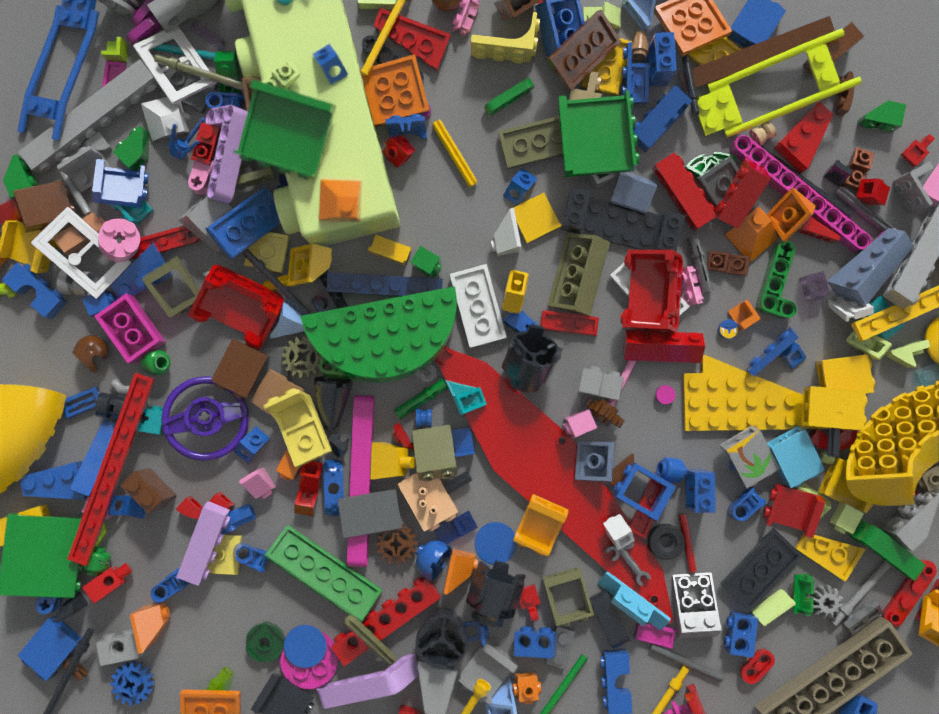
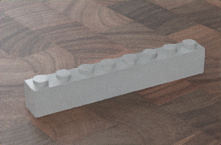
[18,59,158,174]

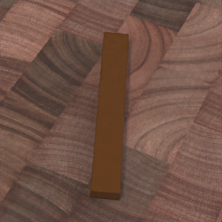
[679,16,835,92]

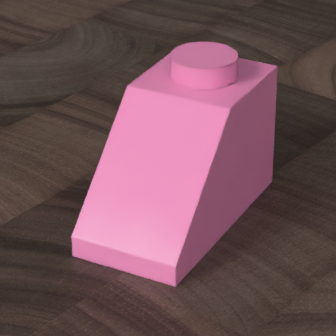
[239,468,276,499]

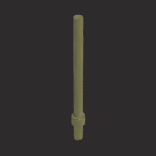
[154,54,244,91]

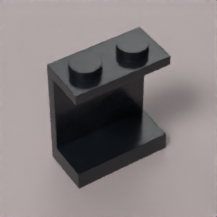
[250,673,315,714]

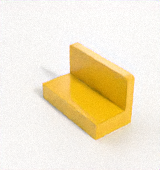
[368,235,412,266]

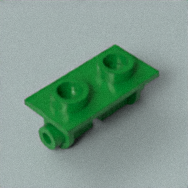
[793,573,815,616]

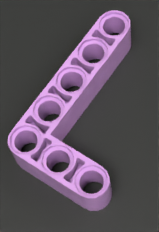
[206,105,248,204]
[317,653,419,709]

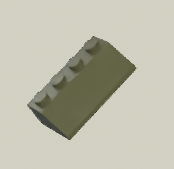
[547,233,610,316]

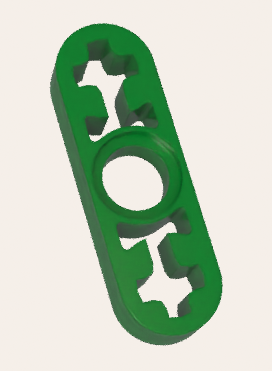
[483,78,535,116]

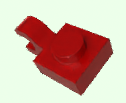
[900,134,935,168]
[393,422,414,457]
[520,584,541,621]

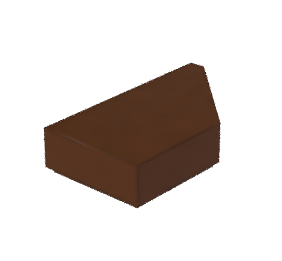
[610,453,634,487]

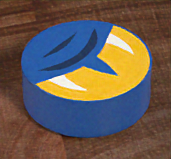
[718,319,739,339]

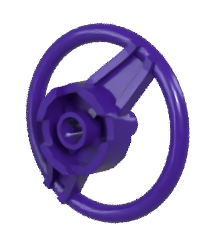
[161,376,249,461]

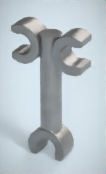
[604,542,651,586]

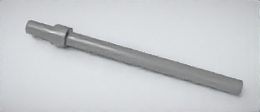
[830,561,891,627]

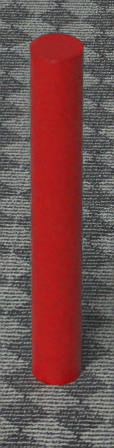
[679,514,697,572]

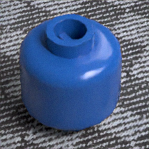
[656,457,687,483]

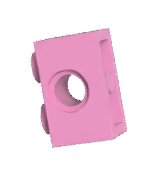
[563,409,597,437]

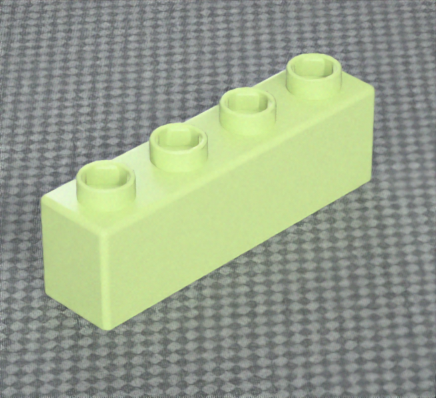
[224,0,401,246]

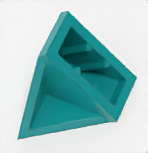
[445,380,487,415]

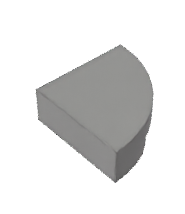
[84,132,112,152]

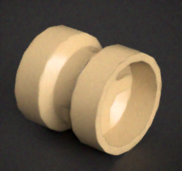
[749,121,777,146]

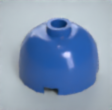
[416,540,452,581]

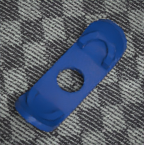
[323,459,344,516]

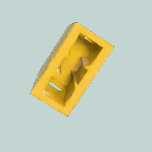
[370,442,416,479]

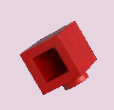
[856,178,891,206]

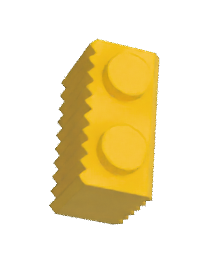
[502,270,529,314]

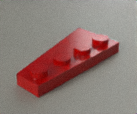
[374,8,451,71]

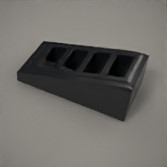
[54,592,88,623]

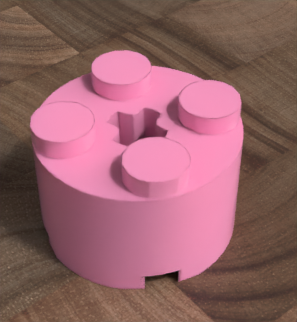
[98,219,140,262]

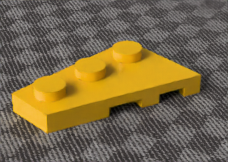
[795,533,866,582]

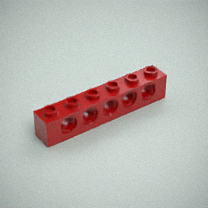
[331,576,441,666]

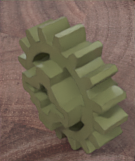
[281,336,321,378]

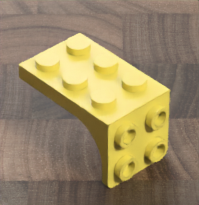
[471,12,540,64]
[263,389,332,468]

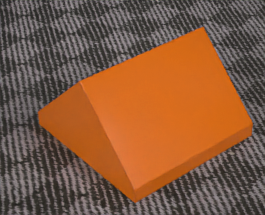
[766,188,816,242]

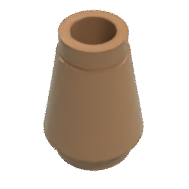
[632,30,649,61]

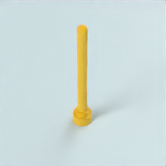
[461,679,491,714]

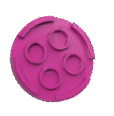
[280,632,339,690]

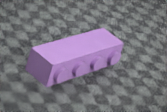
[176,501,231,586]

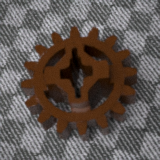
[585,398,625,428]
[375,523,418,565]

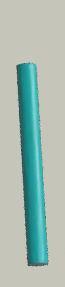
[152,44,216,60]

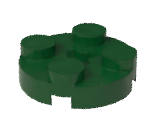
[246,621,285,662]

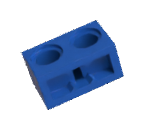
[723,611,758,658]
[514,626,557,658]

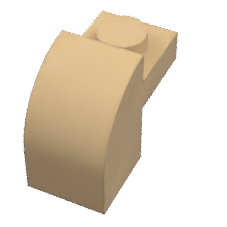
[569,71,602,100]

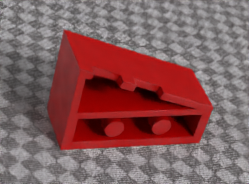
[773,101,834,174]
[716,158,771,228]

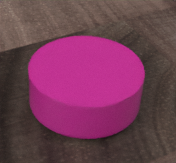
[655,385,676,404]

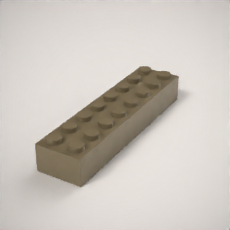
[755,617,913,714]

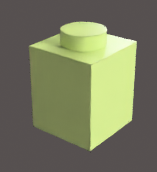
[829,502,864,535]

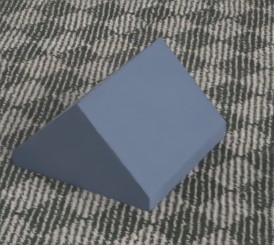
[610,172,657,214]
[575,441,614,483]

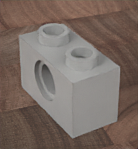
[96,629,145,666]

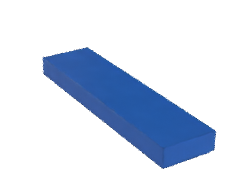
[70,419,116,497]

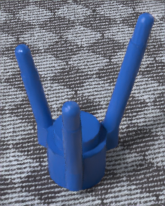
[167,118,205,159]

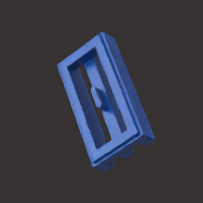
[63,387,99,419]

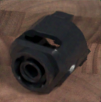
[501,324,563,393]
[466,560,526,627]
[416,608,469,670]

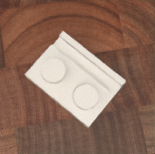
[828,297,873,322]

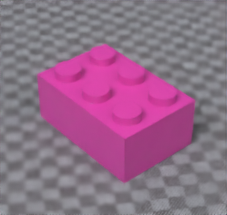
[95,294,166,364]

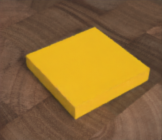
[513,193,561,244]

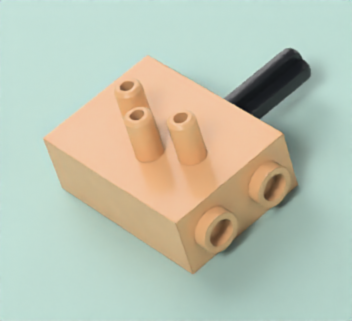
[398,471,472,532]

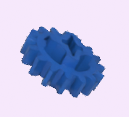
[110,661,155,706]

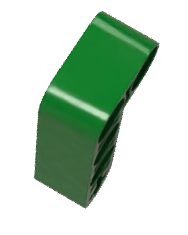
[756,240,797,319]
[847,520,926,582]

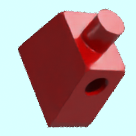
[82,563,133,603]

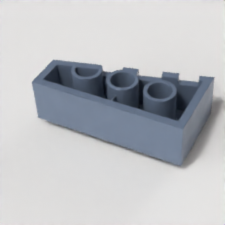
[827,228,914,305]

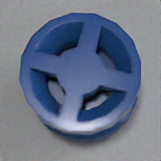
[416,409,432,428]

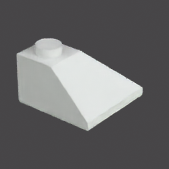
[141,97,189,141]
[491,208,521,256]

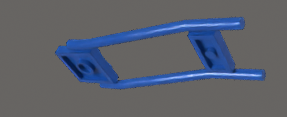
[17,0,99,141]

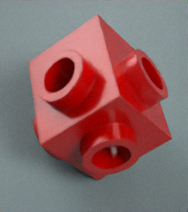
[382,134,416,168]

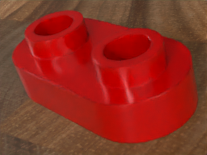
[740,649,775,684]

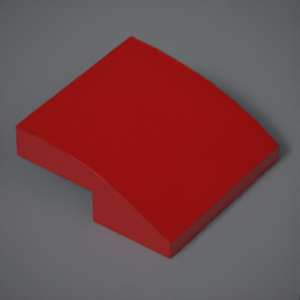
[684,684,706,714]

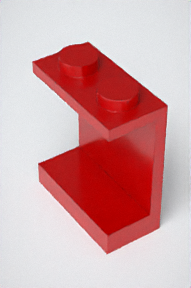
[763,484,825,538]

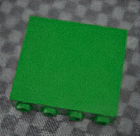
[233,79,336,180]
[558,90,639,177]
[0,513,83,598]

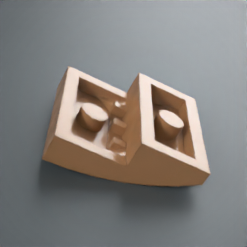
[250,369,304,416]

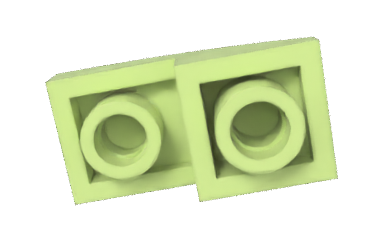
[261,58,300,89]

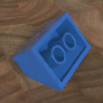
[535,0,585,58]

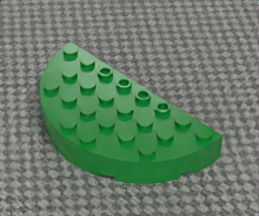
[300,286,457,383]

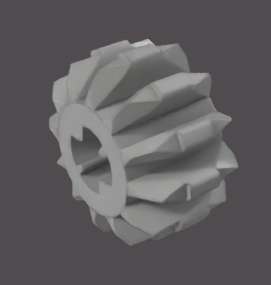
[808,585,844,619]

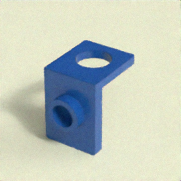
[313,44,348,85]
[503,168,537,205]
[234,426,270,464]
[452,427,475,457]
[108,495,146,519]
[463,621,489,646]

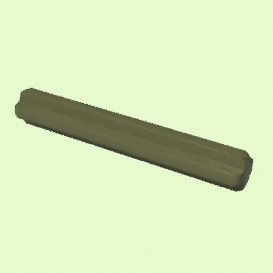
[344,615,397,665]

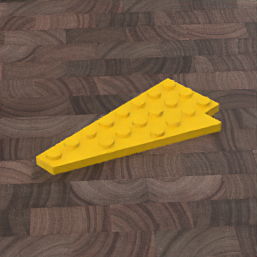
[682,355,828,431]

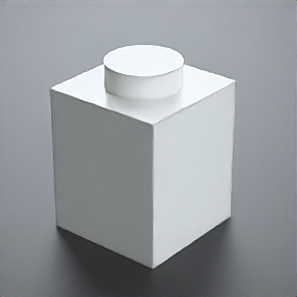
[603,514,635,550]

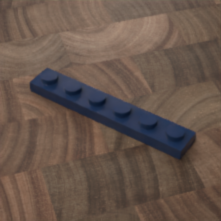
[327,272,443,296]

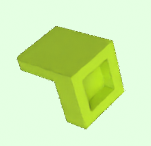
[101,37,128,63]

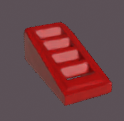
[796,217,841,243]

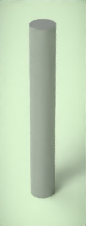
[60,172,92,216]

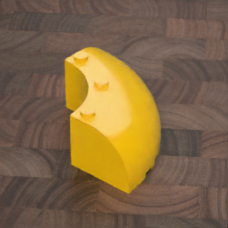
[846,381,939,506]
[0,384,66,494]

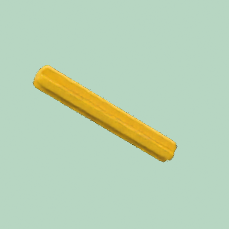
[432,119,477,187]

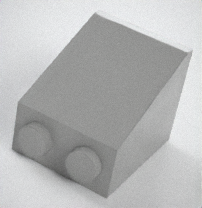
[178,193,232,252]
[418,656,458,714]

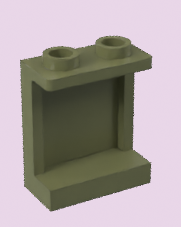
[412,425,458,481]

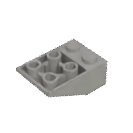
[880,490,939,552]
[672,573,721,639]

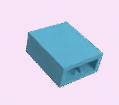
[767,426,825,488]

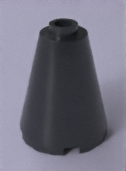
[314,376,353,430]

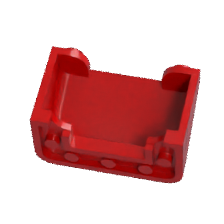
[620,250,683,332]
[188,265,284,350]

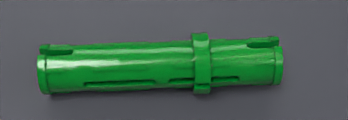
[394,378,448,420]

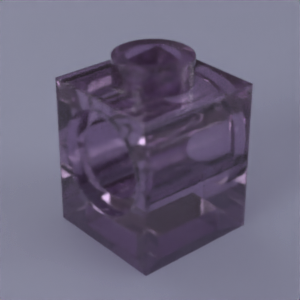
[799,271,830,302]

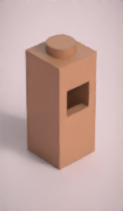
[53,212,105,257]

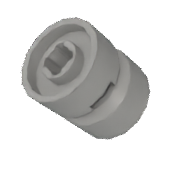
[57,270,94,297]

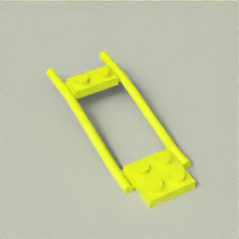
[697,28,862,138]

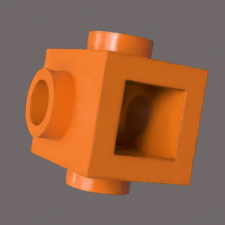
[512,672,541,704]

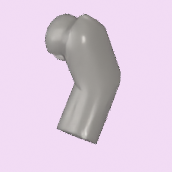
[110,379,130,396]

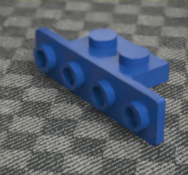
[622,42,649,104]

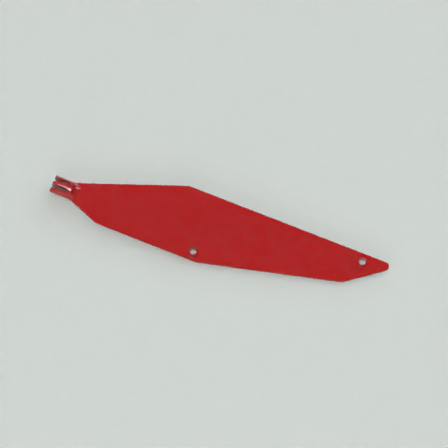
[434,345,673,624]

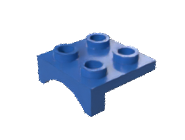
[386,114,427,140]

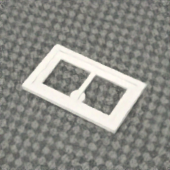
[133,26,217,104]
[31,207,132,299]

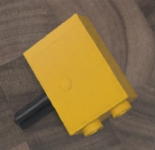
[802,386,867,457]

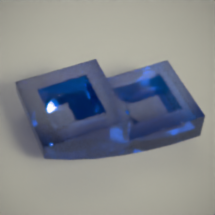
[434,511,478,544]

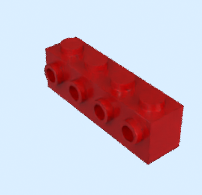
[652,152,717,232]
[623,330,706,363]

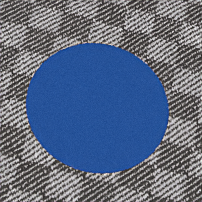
[475,522,517,564]
[284,625,327,668]

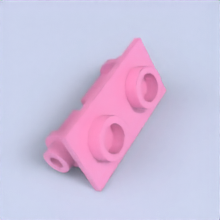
[452,0,480,36]
[681,266,704,306]

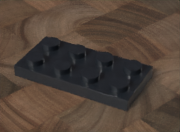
[720,528,803,612]

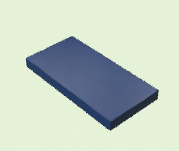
[205,186,281,260]

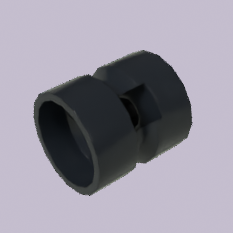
[95,392,126,420]

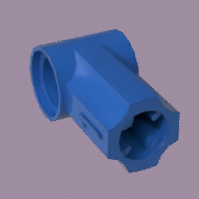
[221,503,256,534]

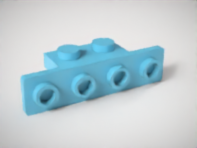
[598,572,671,630]

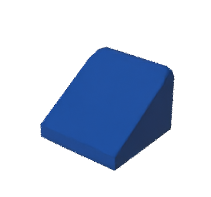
[779,342,806,370]

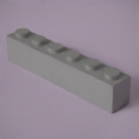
[883,203,939,309]

